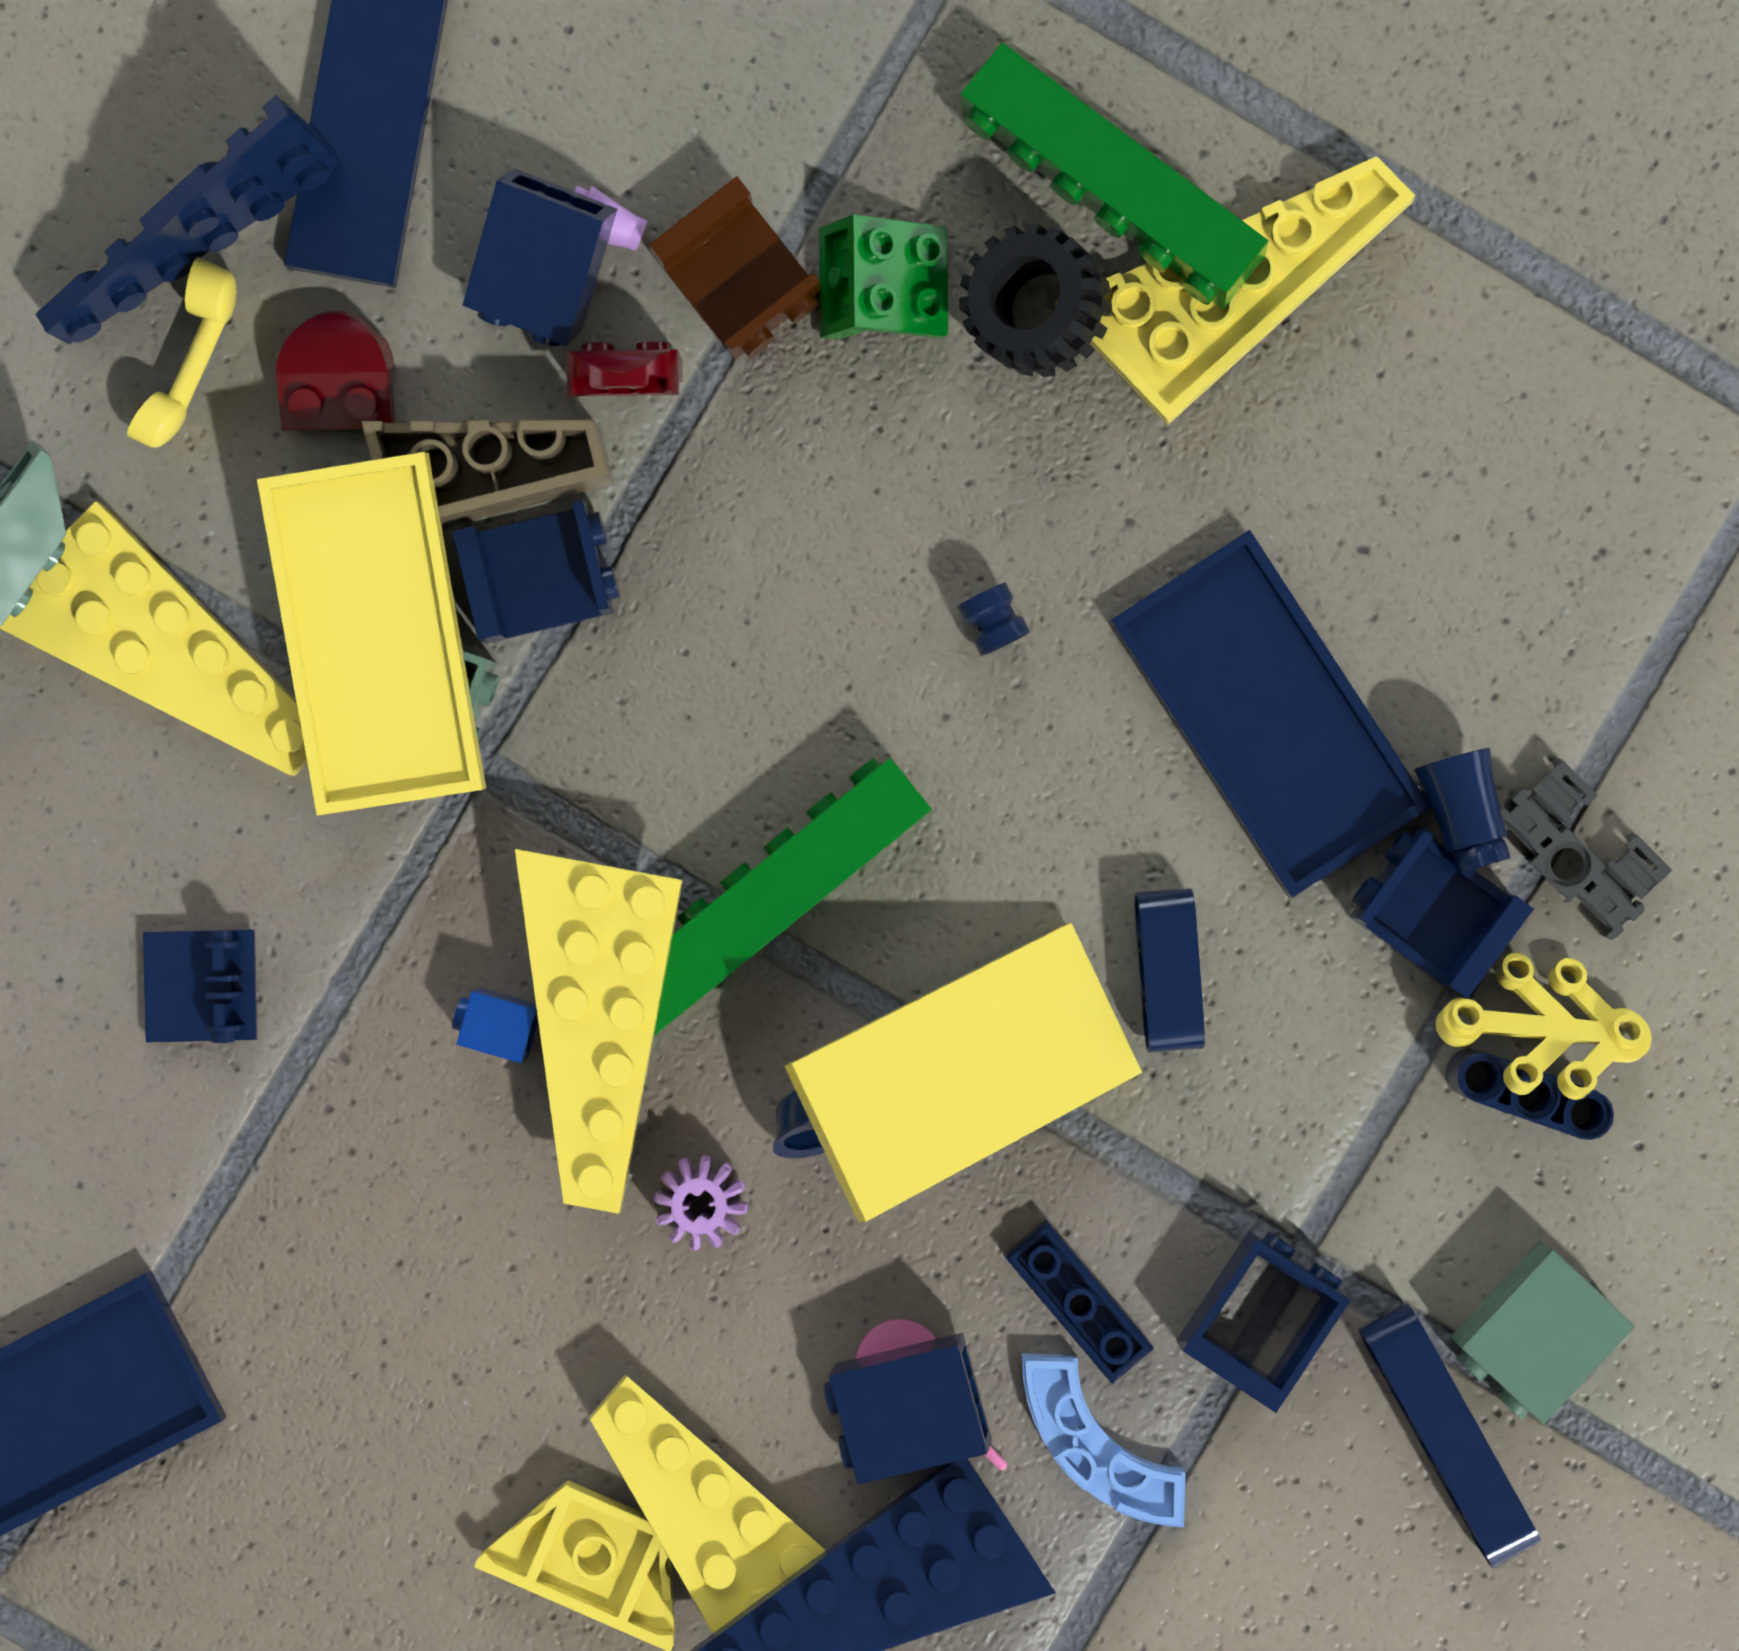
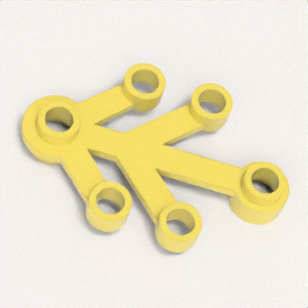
[1436,953,1652,1100]

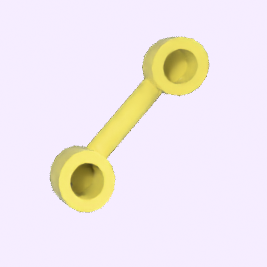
[127,257,237,448]

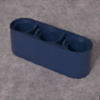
[1135,888,1205,1053]
[1445,1048,1614,1140]

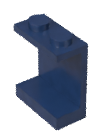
[452,500,620,644]

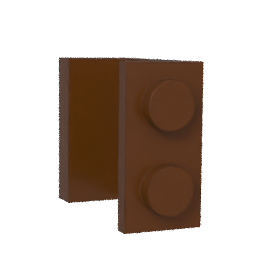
[649,176,820,360]

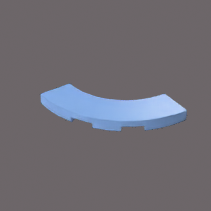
[1021,1353,1185,1527]

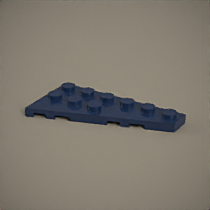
[35,95,342,344]

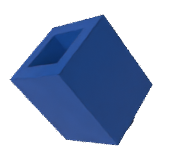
[452,988,538,1063]

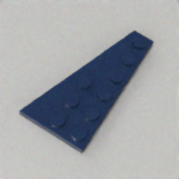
[690,1459,1056,1651]

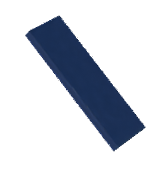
[284,0,448,288]

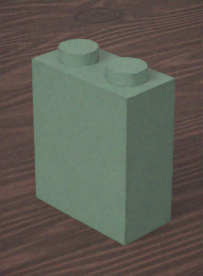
[1449,1241,1636,1425]

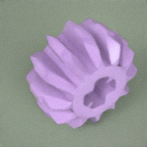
[653,1154,748,1251]

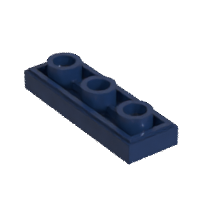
[1004,1219,1154,1384]

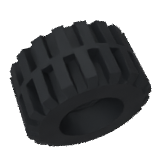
[959,223,1112,377]

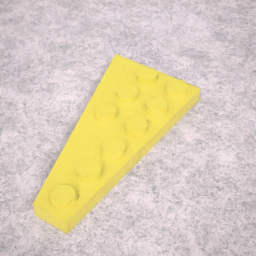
[1055,156,1415,425]
[0,501,307,776]
[515,849,683,1214]

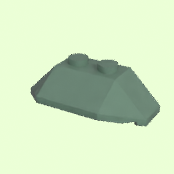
[0,440,67,626]

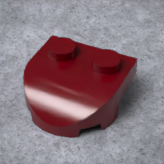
[276,311,396,431]
[566,342,683,397]

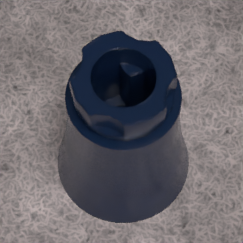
[1414,748,1510,873]

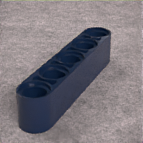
[1358,1303,1541,1569]

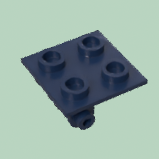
[143,929,257,1043]

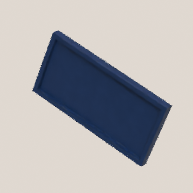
[1109,530,1431,898]
[0,1271,227,1536]

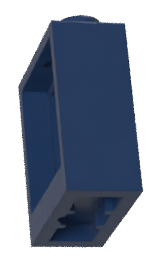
[1176,1231,1350,1413]

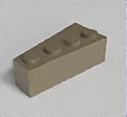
[362,420,615,528]

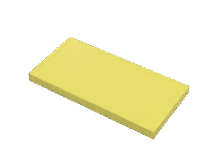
[257,452,486,816]
[784,922,1142,1223]

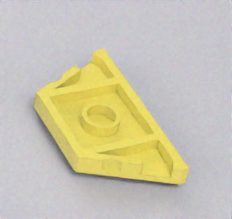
[474,1480,675,1651]

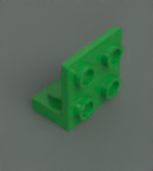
[819,214,948,340]

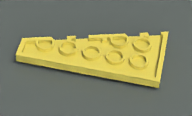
[589,1375,826,1633]

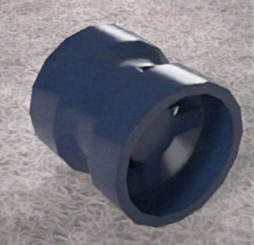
[957,582,1030,656]

